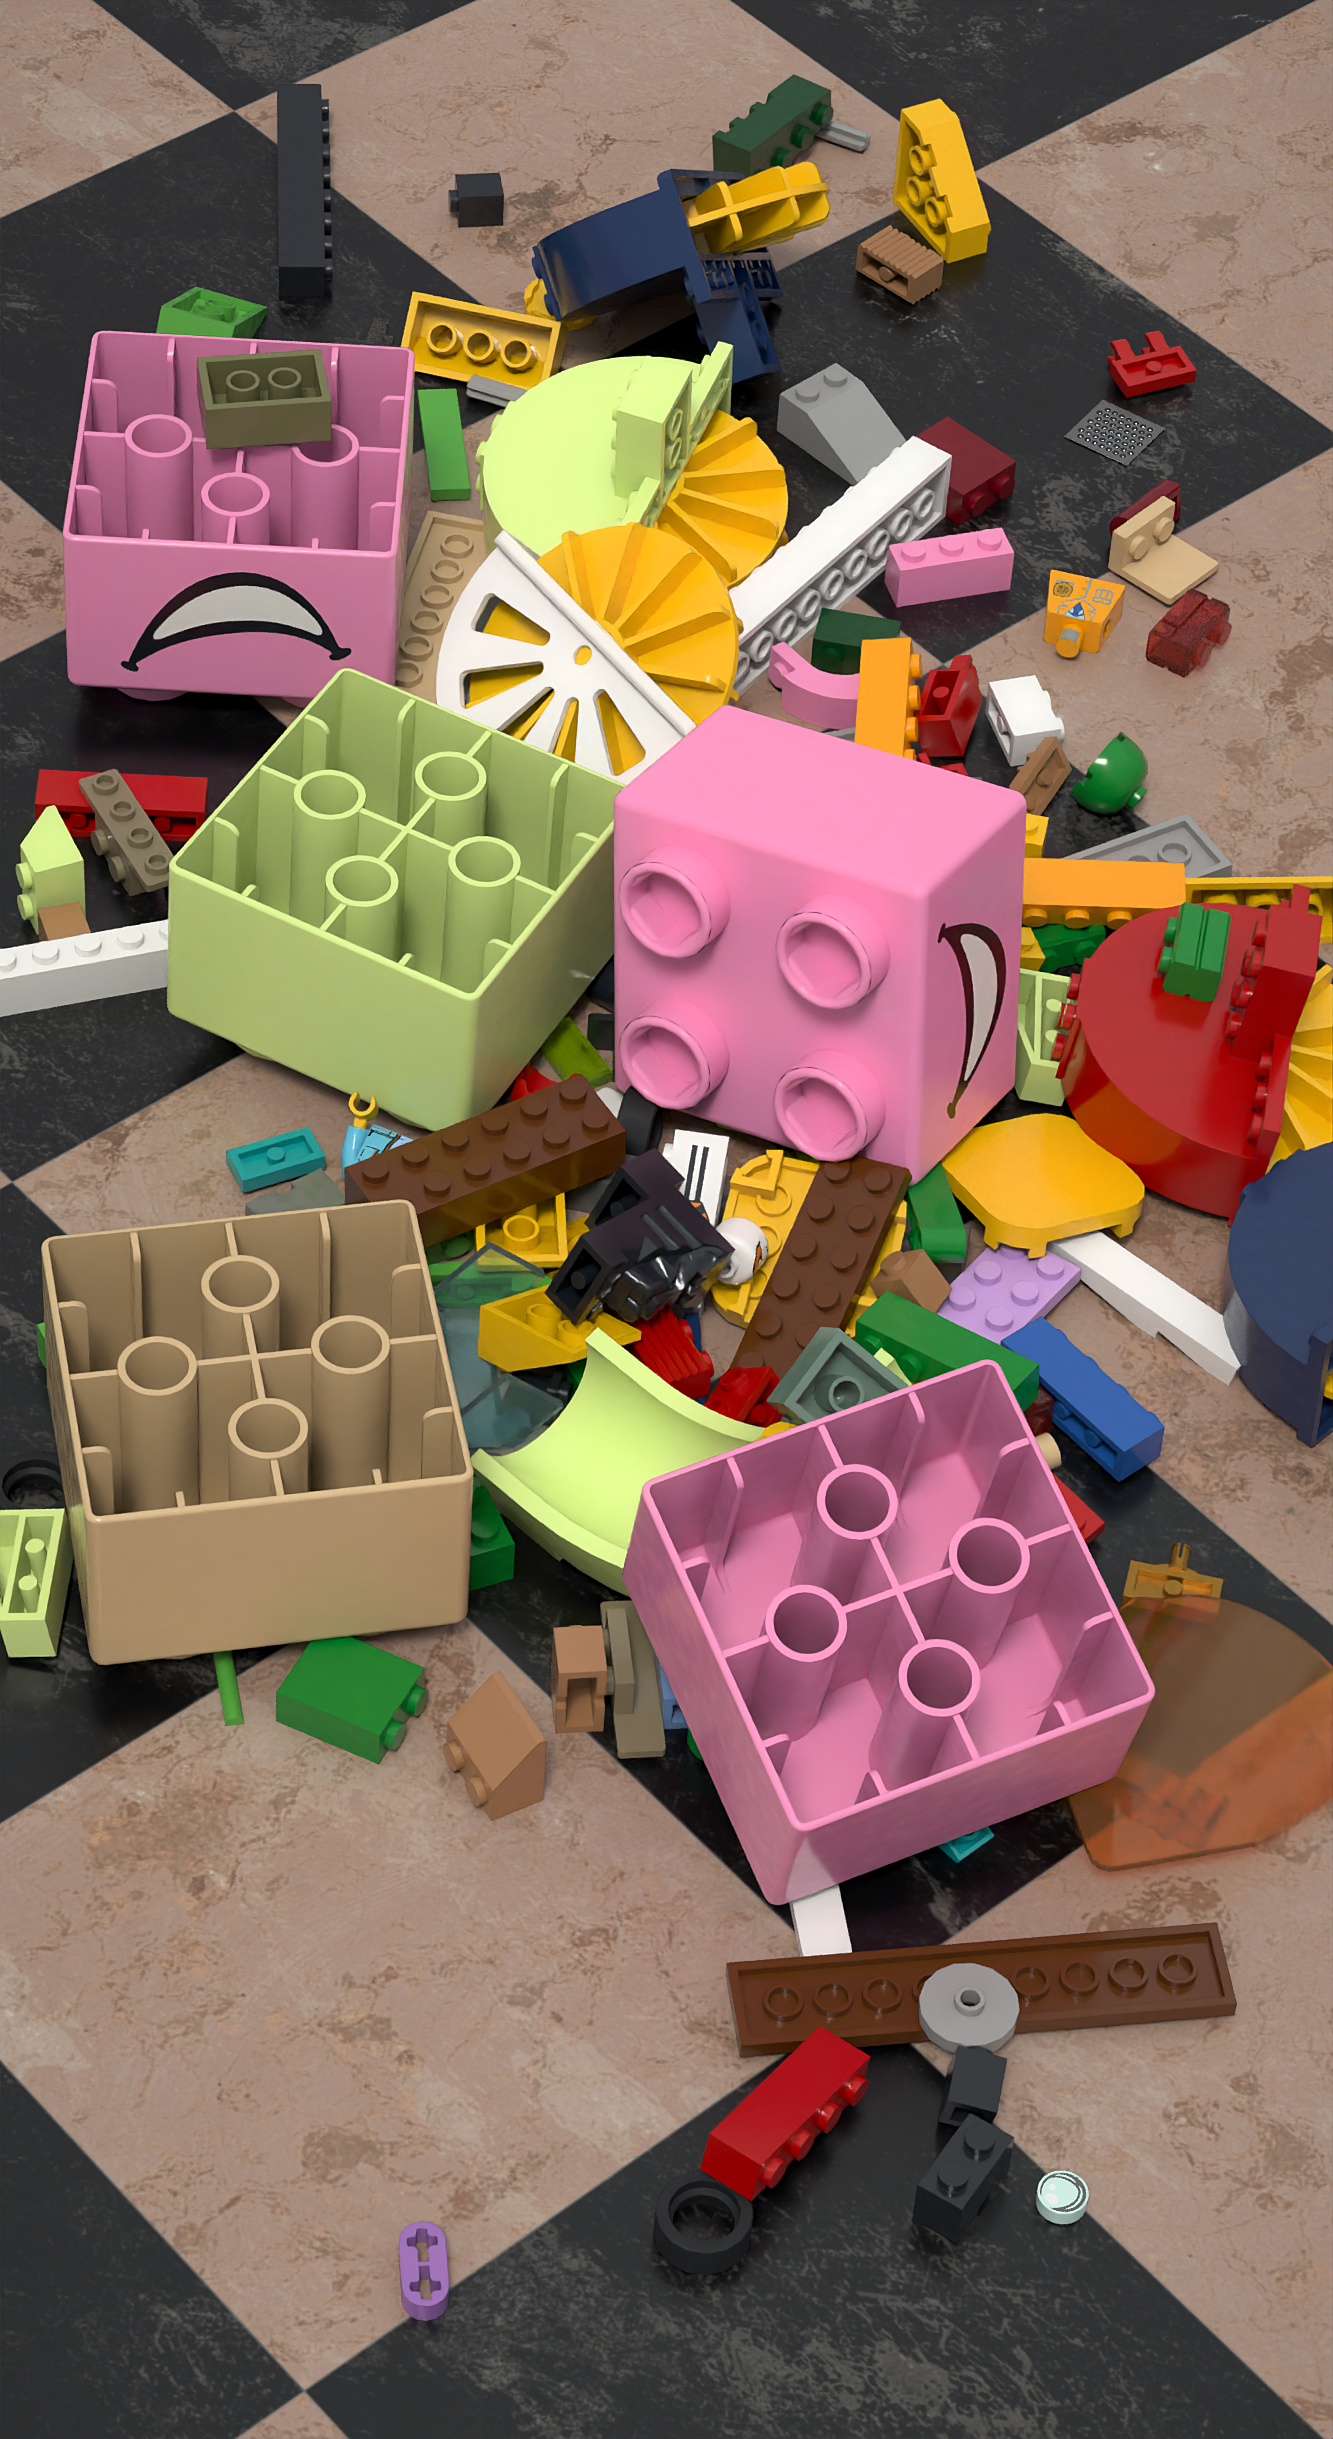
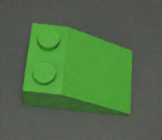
[156,287,268,339]

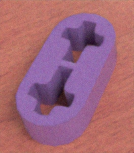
[398,2221,449,2321]

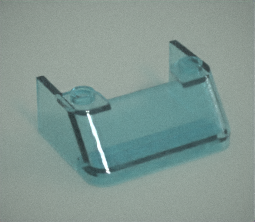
[433,1242,563,1451]

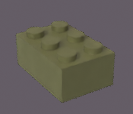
[197,349,331,449]

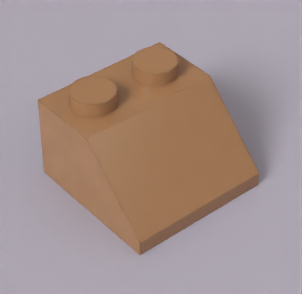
[443,1671,547,1821]

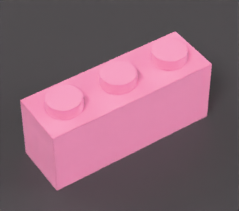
[884,528,1014,607]

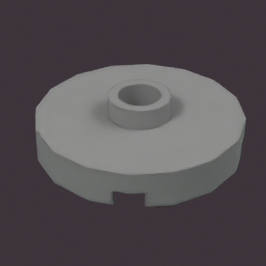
[918,1963,1020,2053]

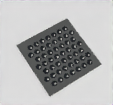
[1064,400,1165,466]

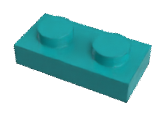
[226,1127,325,1193]

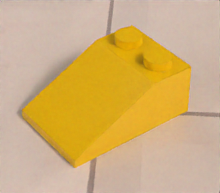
[474,1193,568,1268]
[477,1284,641,1373]

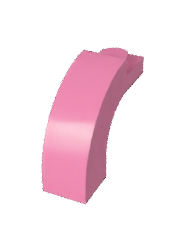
[768,641,859,730]

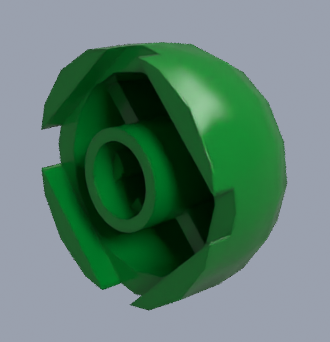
[1069,732,1148,816]

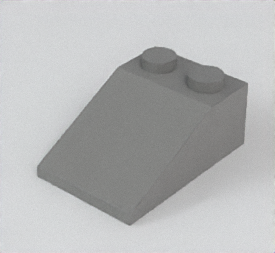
[777,363,907,486]

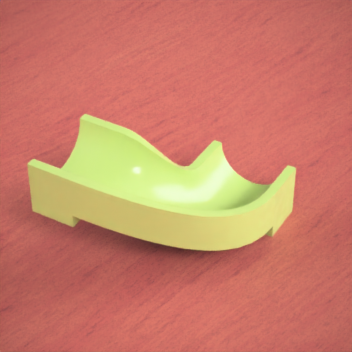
[471,1327,912,1597]

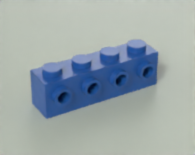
[1000,1316,1165,1482]

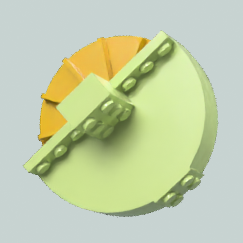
[475,341,788,592]

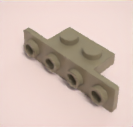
[79,769,174,897]
[600,1600,666,1759]

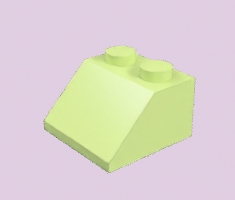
[16,805,86,935]

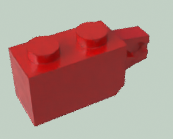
[913,655,983,757]

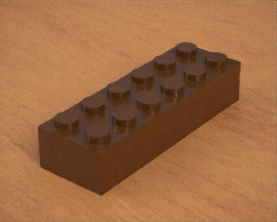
[344,1074,626,1249]

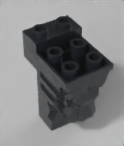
[545,1148,736,1326]

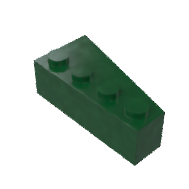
[712,74,834,179]

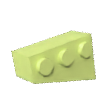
[1014,968,1071,1107]
[0,1508,74,1657]

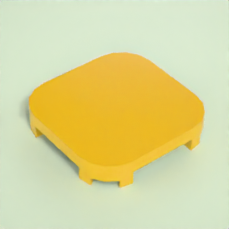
[941,1113,1145,1258]
[709,1150,907,1341]

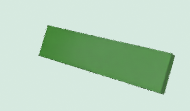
[417,389,470,501]

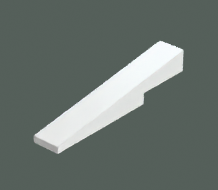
[1046,1230,1241,1385]

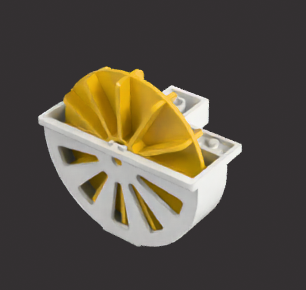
[436,522,744,785]

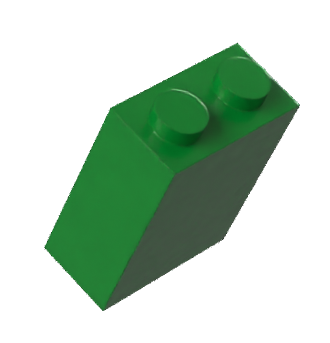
[276,1636,428,1765]

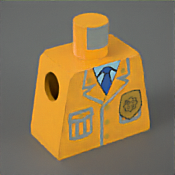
[1043,570,1126,658]

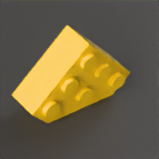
[892,99,991,263]

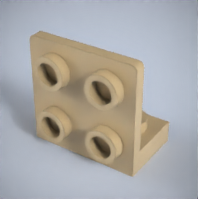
[1108,496,1218,604]

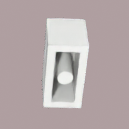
[985,675,1065,767]

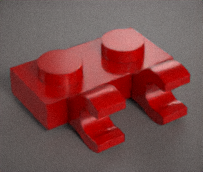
[1107,331,1197,398]

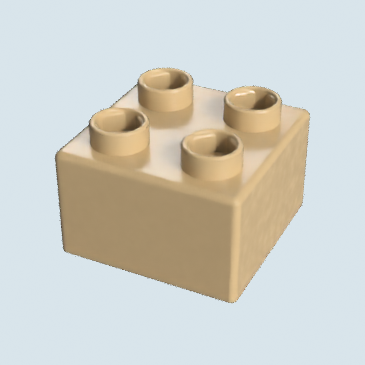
[41,1199,473,1665]

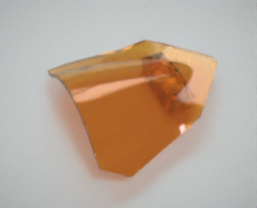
[1067,1594,1333,1872]

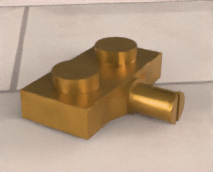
[1121,1543,1223,1626]

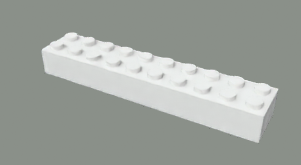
[727,436,952,705]

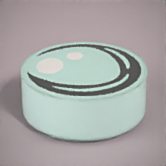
[1036,2171,1089,2224]

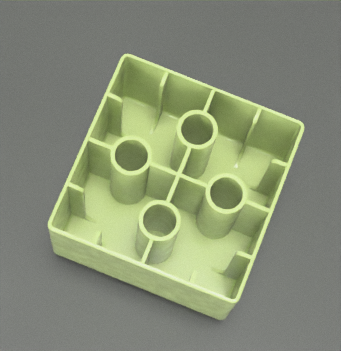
[167,668,627,1132]

